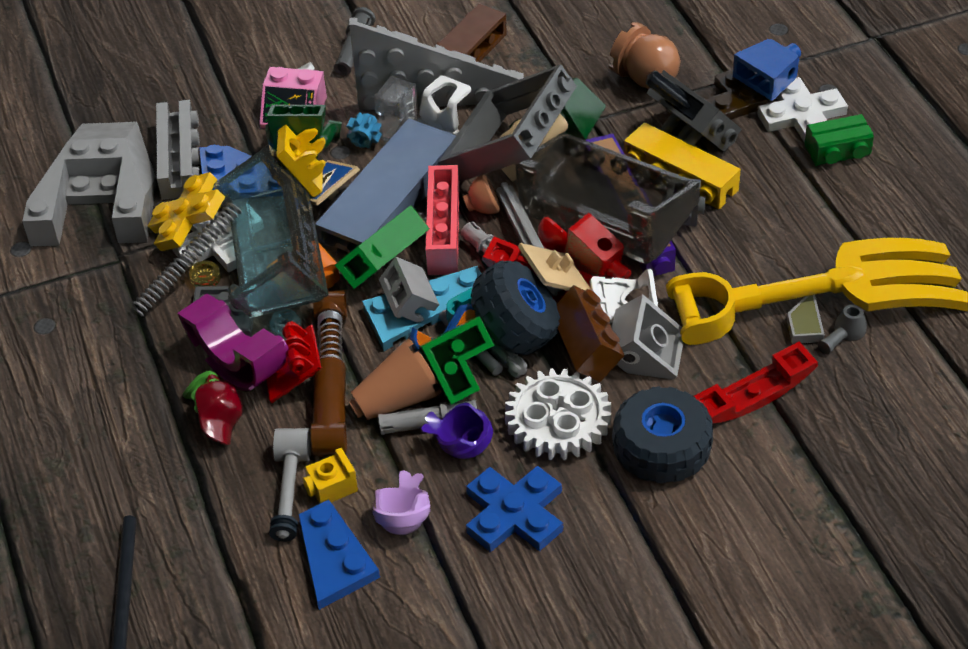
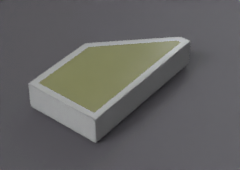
[787,295,825,344]

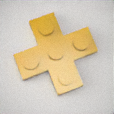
[148,172,225,251]

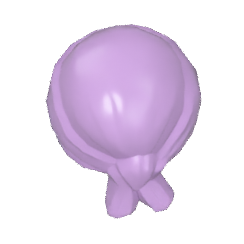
[373,471,430,535]

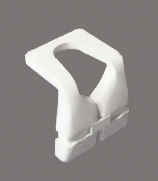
[419,75,471,135]
[590,269,658,324]

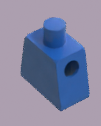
[733,39,801,101]

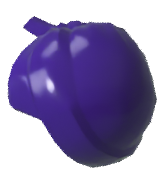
[421,402,493,459]

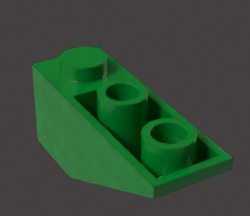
[335,205,430,289]

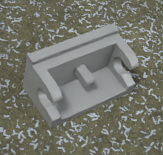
[379,257,439,322]

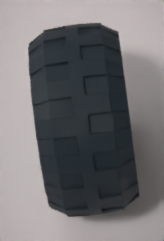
[471,260,560,355]
[612,386,713,483]

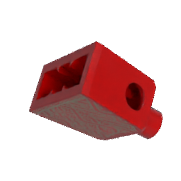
[564,213,632,279]

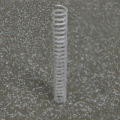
[132,203,242,317]

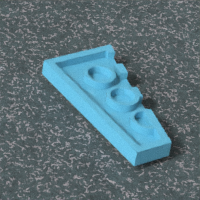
[362,266,482,351]

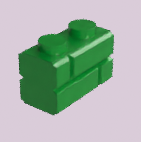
[804,114,874,166]

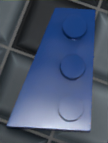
[299,499,380,610]

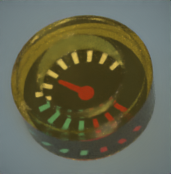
[189,261,221,287]

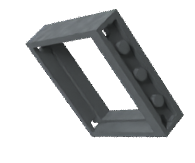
[438,64,577,182]

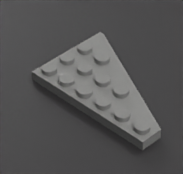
[349,18,524,111]

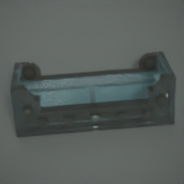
[214,145,329,318]

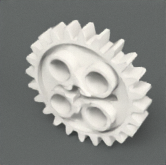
[505,368,611,460]

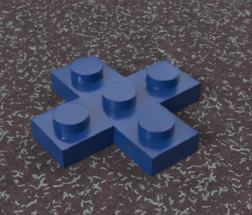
[466,466,563,552]

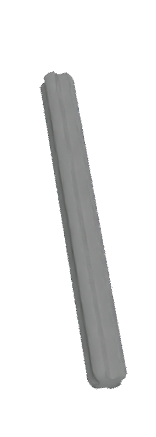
[496,182,563,296]

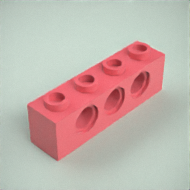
[426,165,459,275]

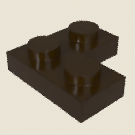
[705,69,767,120]

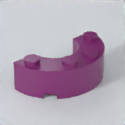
[177,294,289,391]

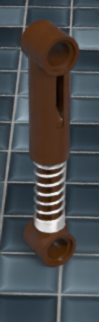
[311,290,347,457]

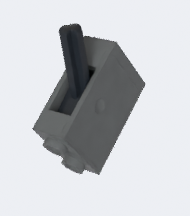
[645,70,742,152]

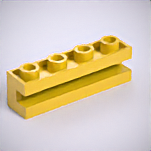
[624,122,741,209]

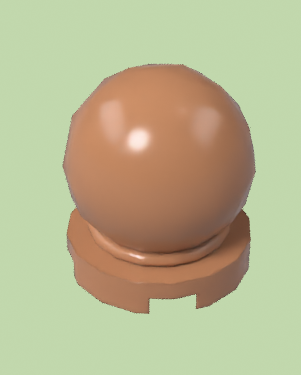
[609,22,681,89]

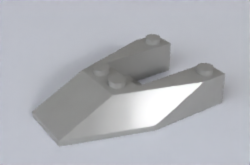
[22,122,157,246]

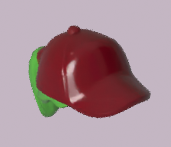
[182,371,242,446]

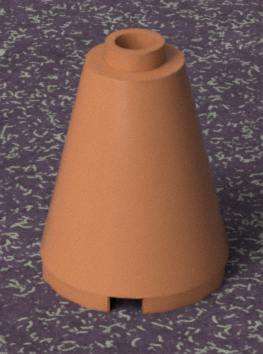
[348,339,442,420]

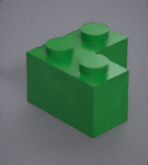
[418,316,495,405]

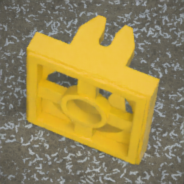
[276,125,326,197]

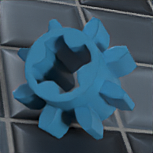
[346,112,382,148]

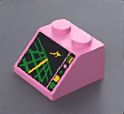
[260,67,327,129]

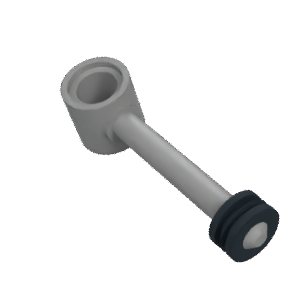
[269,428,311,542]

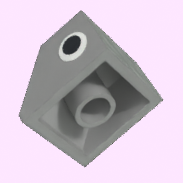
[612,294,683,379]

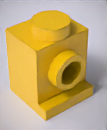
[303,448,358,504]

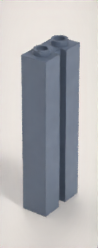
[315,118,456,254]

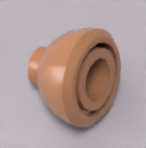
[463,174,501,214]

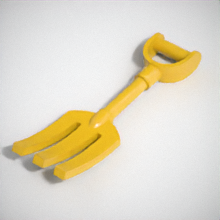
[666,238,968,345]

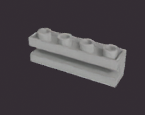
[156,100,200,200]

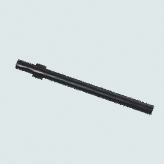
[112,515,137,649]

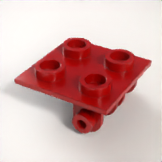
[266,321,322,403]

